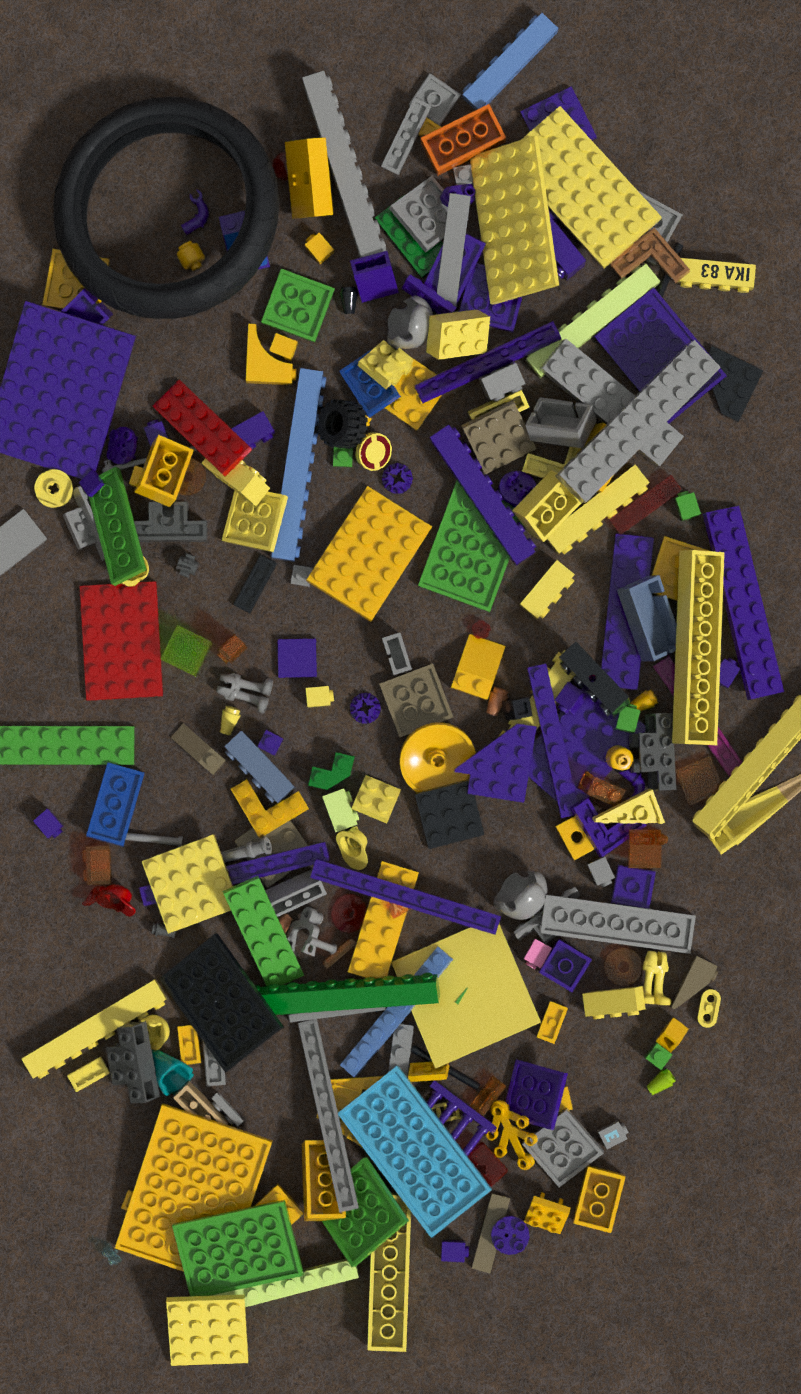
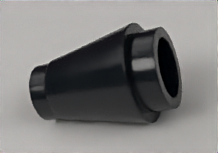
[339,287,358,314]

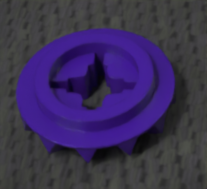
[382,463,413,494]
[350,693,381,724]

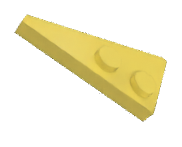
[592,788,665,824]

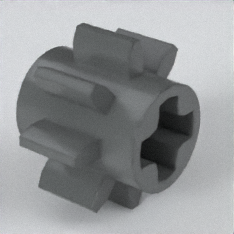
[176,553,199,578]

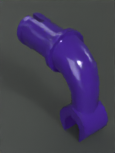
[181,190,209,235]
[619,769,646,801]

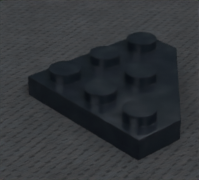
[708,346,763,422]

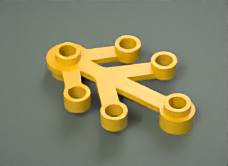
[486,1100,538,1170]

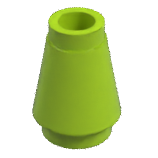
[647,1069,676,1095]

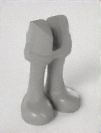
[216,673,273,714]

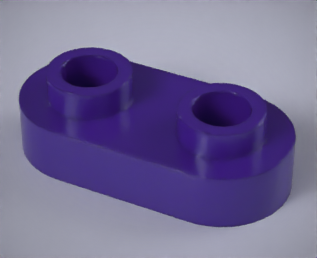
[440,184,476,207]

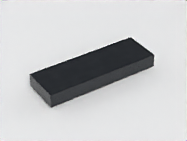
[233,554,277,614]

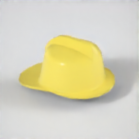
[336,826,368,870]

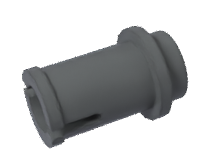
[151,922,175,938]

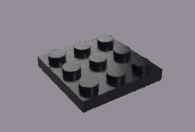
[414,779,484,849]

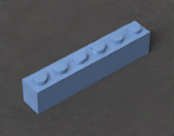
[462,13,559,110]

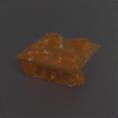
[628,830,668,868]

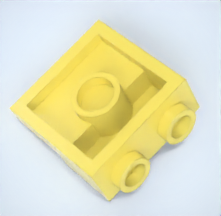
[358,340,413,389]

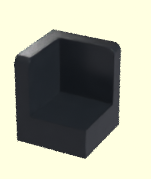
[502,697,533,720]

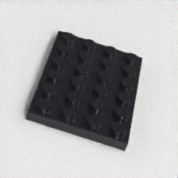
[159,933,284,1073]

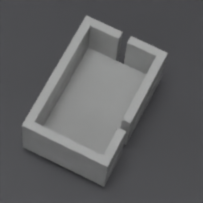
[525,397,597,448]

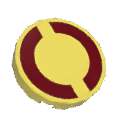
[356,432,392,471]

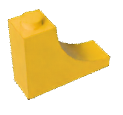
[246,324,297,385]

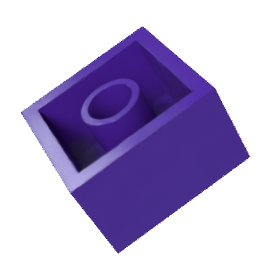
[538,939,592,992]

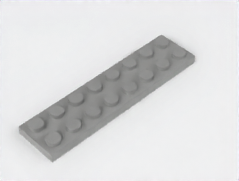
[539,895,696,954]

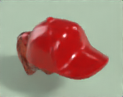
[82,884,136,917]

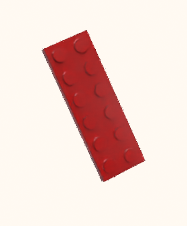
[153,379,252,477]

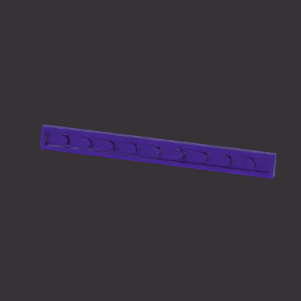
[139,842,330,906]
[310,859,501,935]

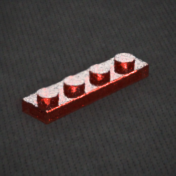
[609,475,682,535]

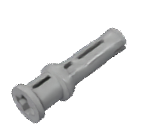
[221,837,272,863]

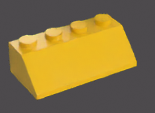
[302,1140,346,1221]

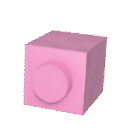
[524,938,552,969]

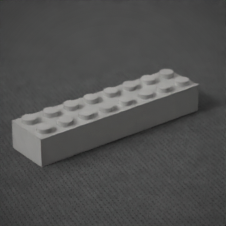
[539,339,684,467]

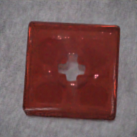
[468,1142,508,1187]

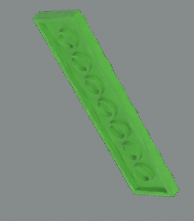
[0,726,135,765]

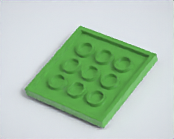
[322,1157,409,1267]

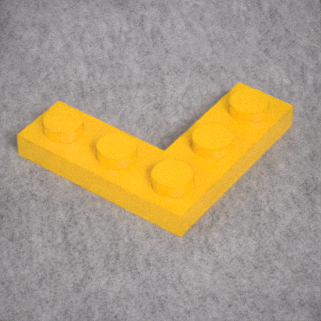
[231,779,309,838]

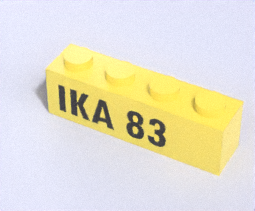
[676,258,756,293]

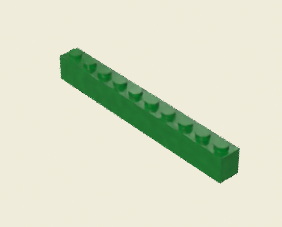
[255,973,440,1015]

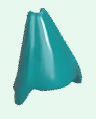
[152,1050,194,1096]

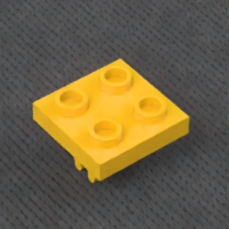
[524,1192,571,1234]

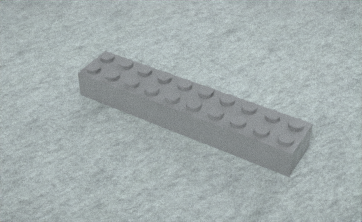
[302,71,386,258]
[555,340,721,504]

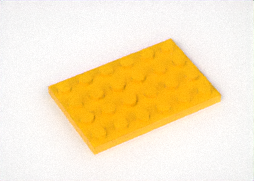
[306,486,432,622]

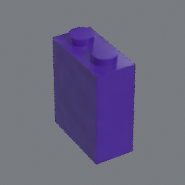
[350,251,399,303]

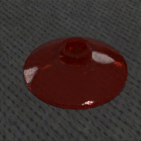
[331,894,367,933]

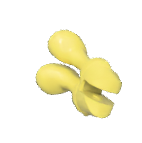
[643,951,672,1006]

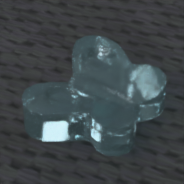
[101,1243,122,1265]

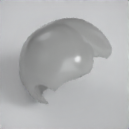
[387,295,433,350]
[493,871,548,920]

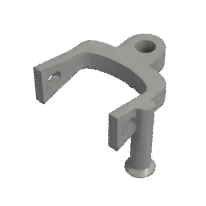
[286,907,337,957]

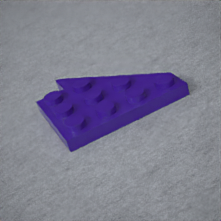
[454,723,537,803]

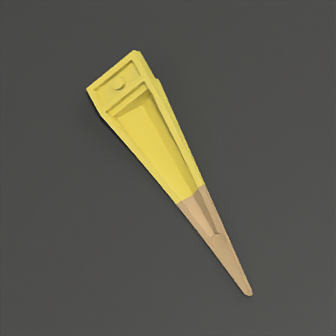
[707,774,801,854]

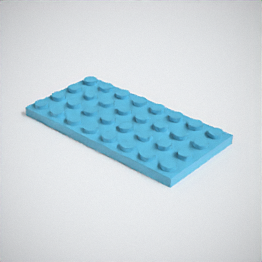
[338,1066,493,1238]

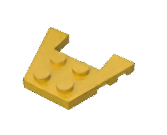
[316,1076,383,1149]

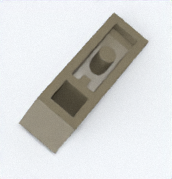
[171,723,226,775]
[670,955,719,1009]

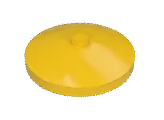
[399,722,476,792]

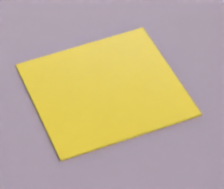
[391,924,541,1069]

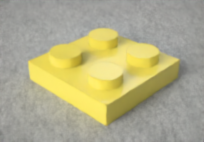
[351,775,401,824]

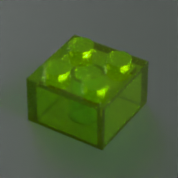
[161,625,213,677]

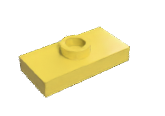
[67,1056,110,1092]

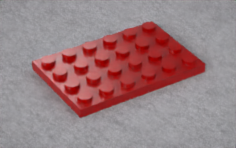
[80,581,163,701]

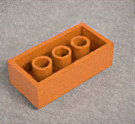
[421,104,506,176]

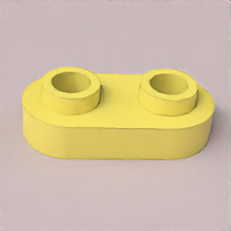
[697,989,721,1028]

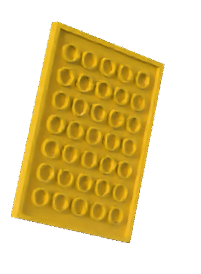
[115,1104,273,1272]

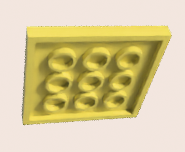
[142,835,233,934]
[166,1295,248,1366]

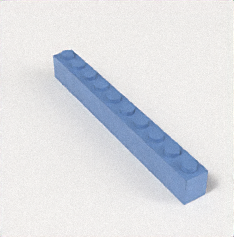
[271,368,326,562]

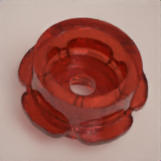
[472,620,491,639]

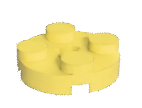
[34,469,73,508]

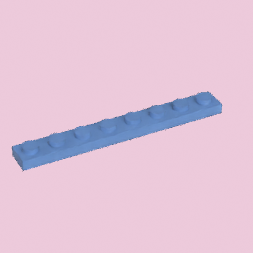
[340,947,453,1078]

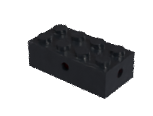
[559,642,630,718]

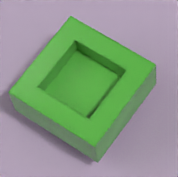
[333,447,353,467]

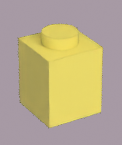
[306,686,334,708]

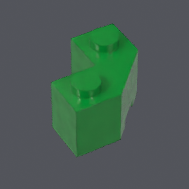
[308,752,355,790]

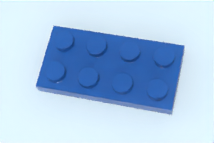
[86,763,145,847]

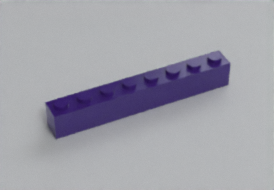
[430,425,536,566]

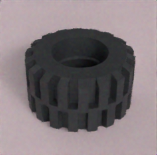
[317,399,368,449]

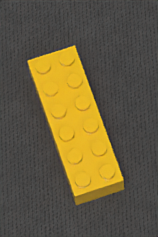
[348,861,419,978]

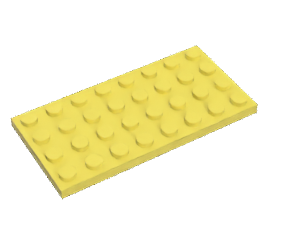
[521,106,662,269]
[470,136,559,305]

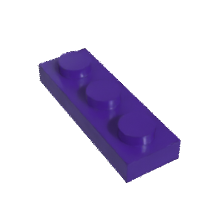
[402,274,456,315]

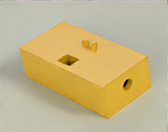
[285,137,333,219]

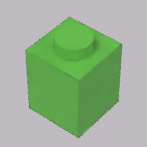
[674,491,701,521]
[615,704,640,734]
[645,1042,672,1070]

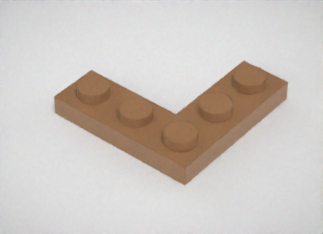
[609,228,690,283]

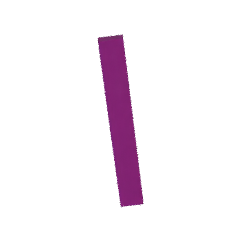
[653,656,743,778]

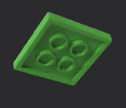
[261,269,335,343]

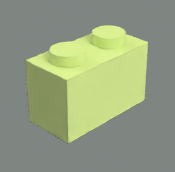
[322,788,360,832]

